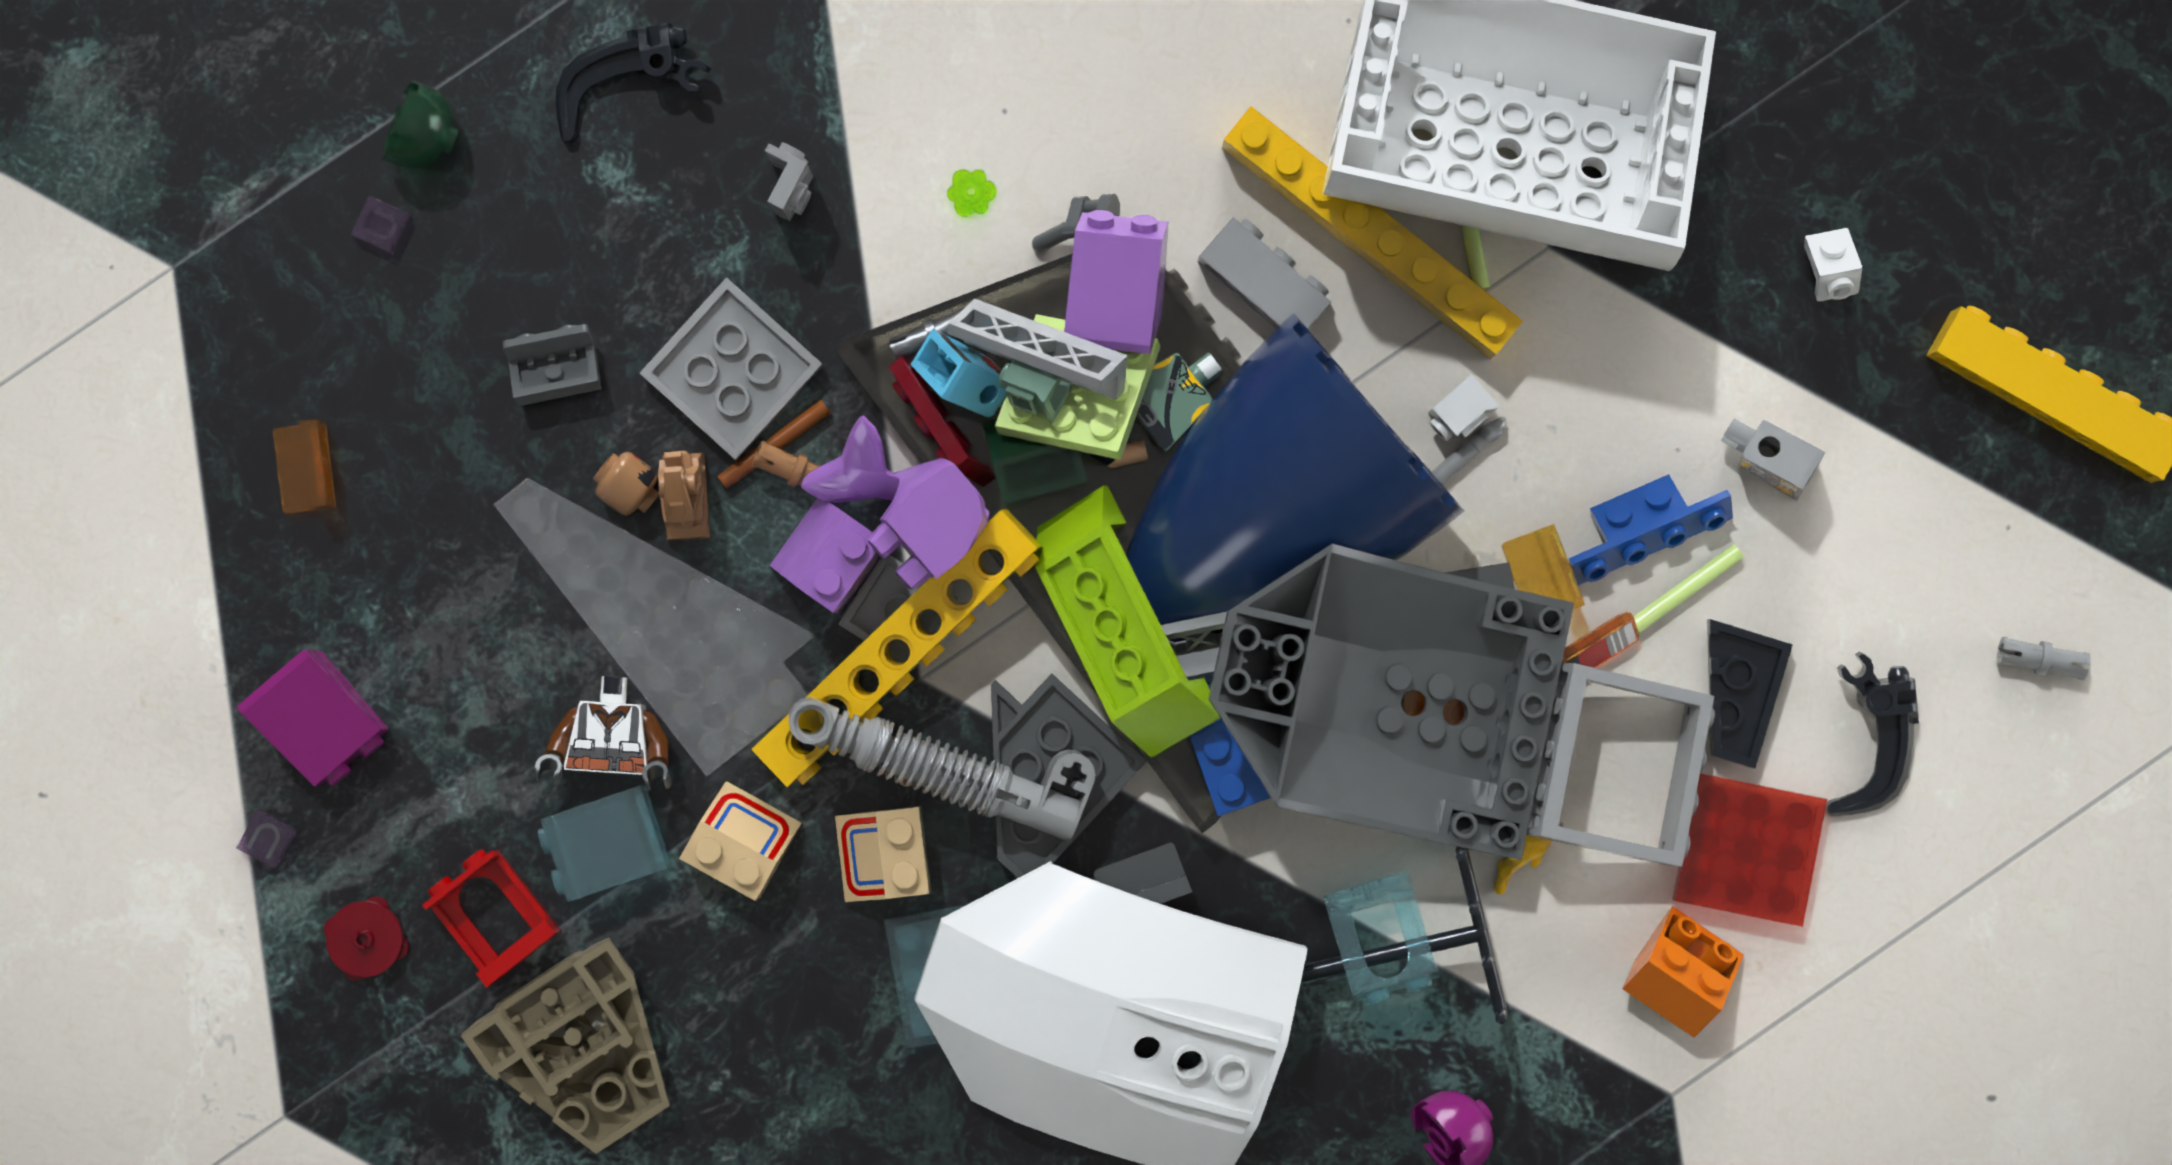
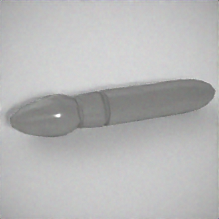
[1432,417,1506,484]

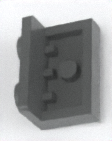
[502,324,602,407]

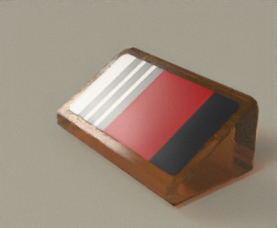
[1562,611,1639,668]

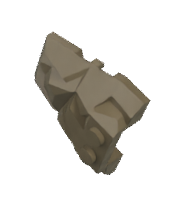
[461,938,670,1154]

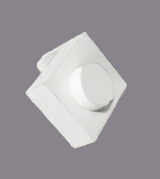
[1804,228,1862,301]

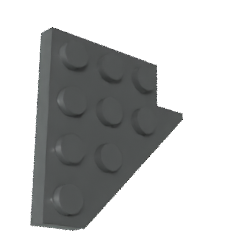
[991,673,1147,878]

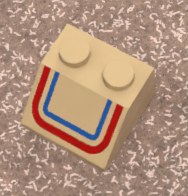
[679,781,802,901]
[835,805,931,902]

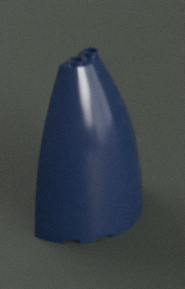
[1126,313,1465,642]

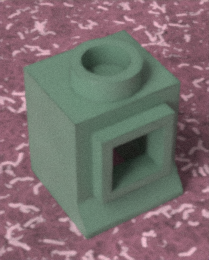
[998,359,1072,424]

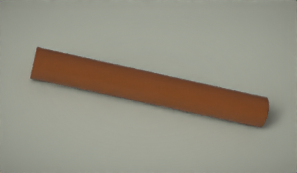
[717,400,831,490]

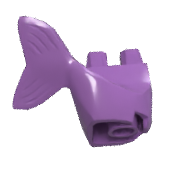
[801,415,989,590]

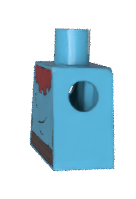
[911,328,1006,418]

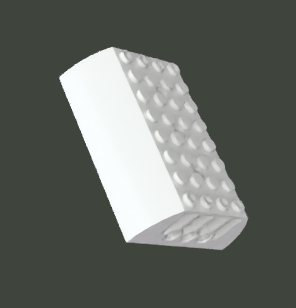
[1322,0,1716,271]

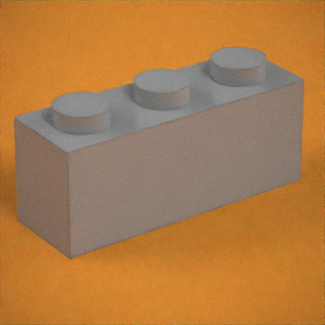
[1198,217,1331,330]

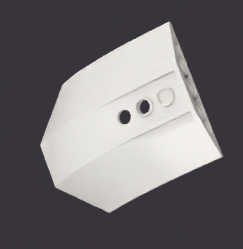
[914,861,1308,1165]

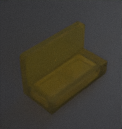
[1501,524,1585,609]

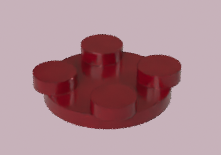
[324,896,409,981]

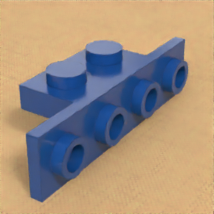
[1569,474,1733,586]

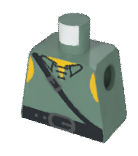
[1136,352,1224,454]

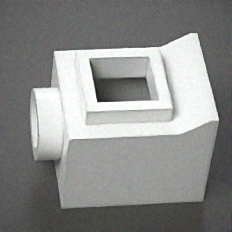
[1428,374,1500,442]

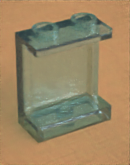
[538,785,672,902]

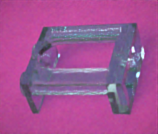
[1323,871,1441,1005]

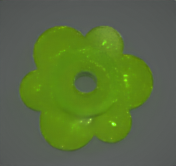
[947,169,997,217]

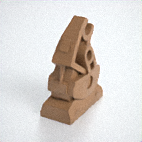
[658,451,711,541]

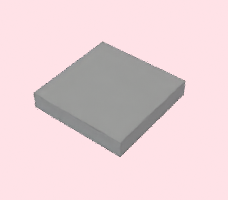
[839,555,958,662]

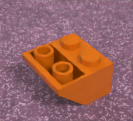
[1622,906,1744,1038]

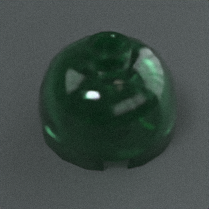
[381,79,458,169]

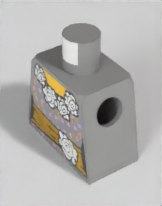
[1721,418,1825,501]

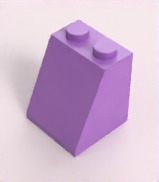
[1064,210,1169,354]
[769,498,881,615]

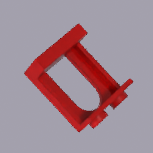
[422,849,562,988]

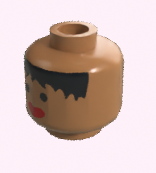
[593,452,659,516]

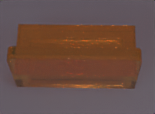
[273,419,336,514]

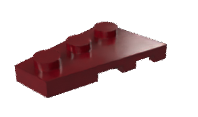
[888,357,997,487]

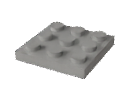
[640,277,824,461]

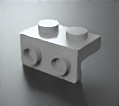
[765,142,814,221]

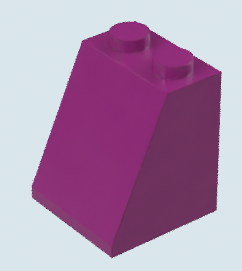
[236,649,389,787]

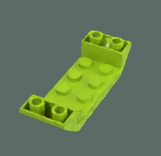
[1035,485,1220,757]

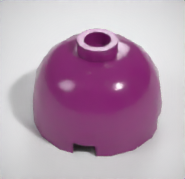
[1410,1090,1494,1165]

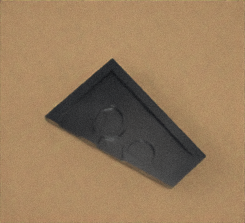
[1707,619,1793,769]

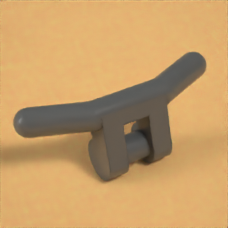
[1032,194,1120,252]

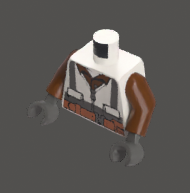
[535,676,672,791]

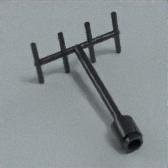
[1301,847,1508,1024]

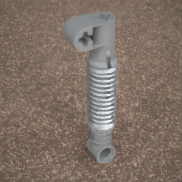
[788,697,1096,841]

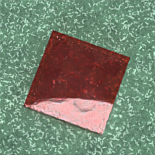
[1672,773,1828,927]

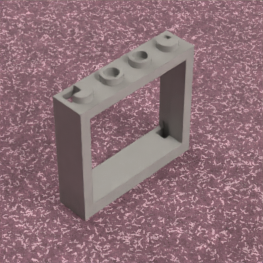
[1527,663,1715,867]

